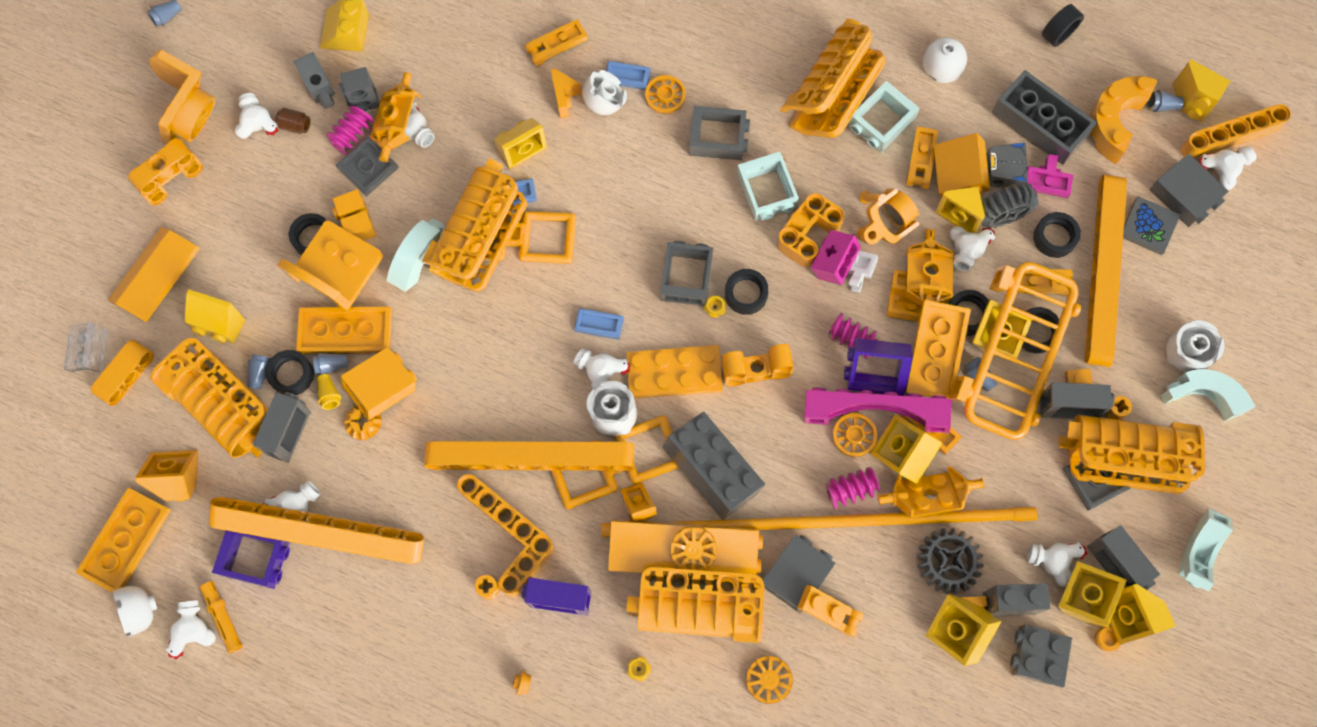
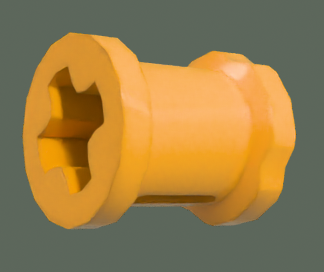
[1104,396,1132,420]
[474,575,500,600]

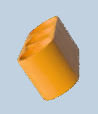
[91,340,154,406]

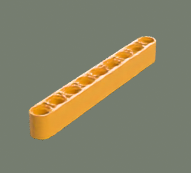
[1084,174,1127,368]
[424,441,635,471]
[208,497,424,564]

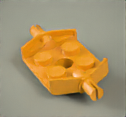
[370,72,422,162]
[904,229,954,307]
[877,466,985,518]

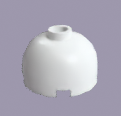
[922,37,967,83]
[582,70,627,115]
[112,586,157,637]

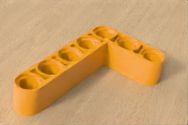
[457,474,554,597]

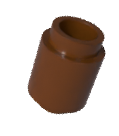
[275,108,311,134]

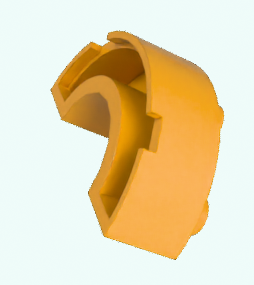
[1089,76,1158,164]

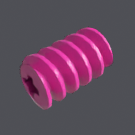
[326,106,374,155]
[827,312,880,359]
[826,467,880,509]

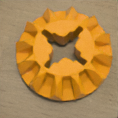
[344,406,382,440]

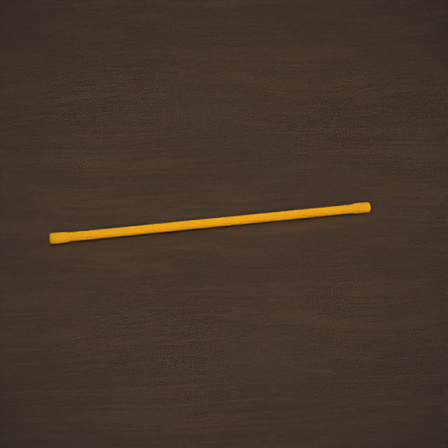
[601,506,1038,537]

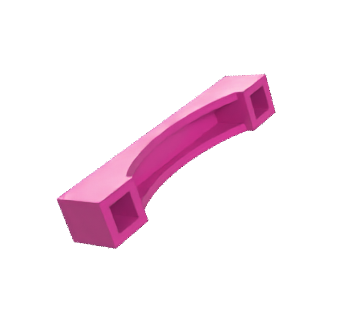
[804,387,952,433]

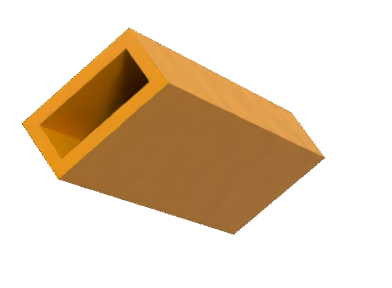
[608,519,763,580]

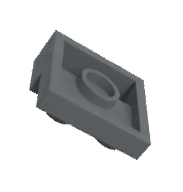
[1010,624,1072,688]

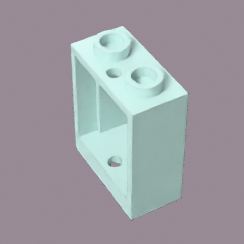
[848,81,920,153]
[737,152,799,221]

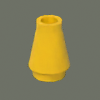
[317,374,341,410]

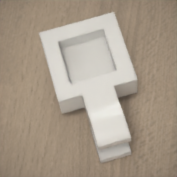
[849,251,878,293]

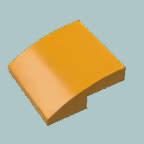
[886,269,921,322]

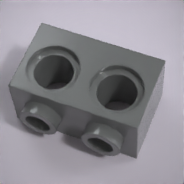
[339,67,380,111]

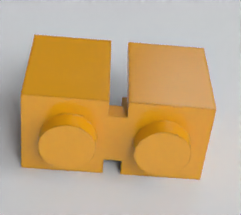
[332,189,377,241]

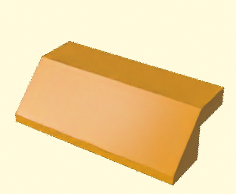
[108,227,200,322]

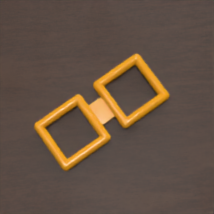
[484,211,576,264]
[551,415,679,509]

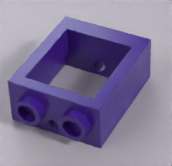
[843,338,913,396]
[212,530,290,589]
[522,577,592,616]

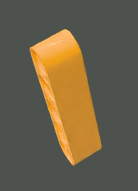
[1181,104,1291,159]

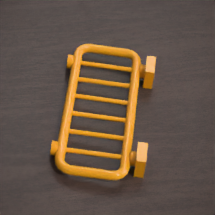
[949,261,1081,440]

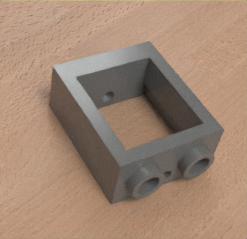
[689,106,750,160]
[660,241,713,306]
[1039,382,1114,419]
[253,392,311,463]
[1087,525,1160,590]

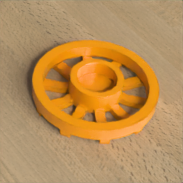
[645,75,686,114]
[833,413,877,458]
[670,526,717,571]
[746,656,793,704]

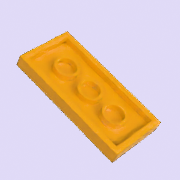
[905,300,971,399]
[296,307,392,354]
[626,345,723,399]
[75,487,171,593]

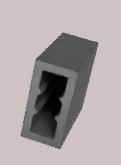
[1149,153,1229,227]
[763,535,836,614]
[983,583,1050,617]

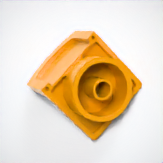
[149,50,216,144]
[277,221,383,311]

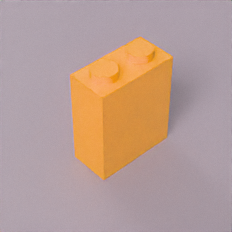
[934,133,990,197]
[341,347,417,421]

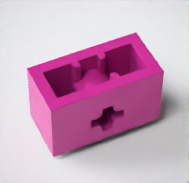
[811,230,861,285]

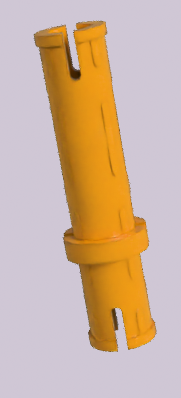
[199,581,243,654]

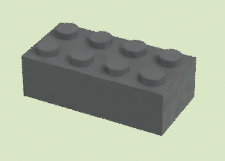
[992,70,1097,165]
[662,411,765,520]

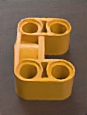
[128,138,203,205]
[777,193,844,267]
[721,344,794,387]

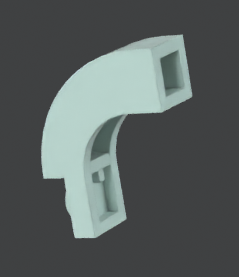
[386,219,446,292]
[1160,369,1255,421]
[1179,507,1233,592]

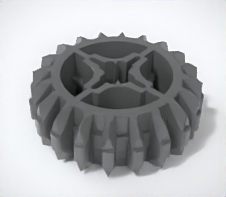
[981,183,1039,228]
[916,528,984,594]

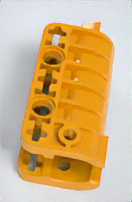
[780,18,886,138]
[421,158,527,292]
[150,338,269,459]
[1058,415,1205,494]
[626,567,764,643]

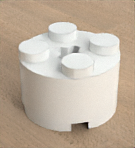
[1166,320,1225,372]
[587,381,637,436]

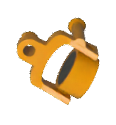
[857,188,920,244]

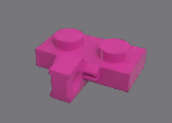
[1027,154,1073,198]

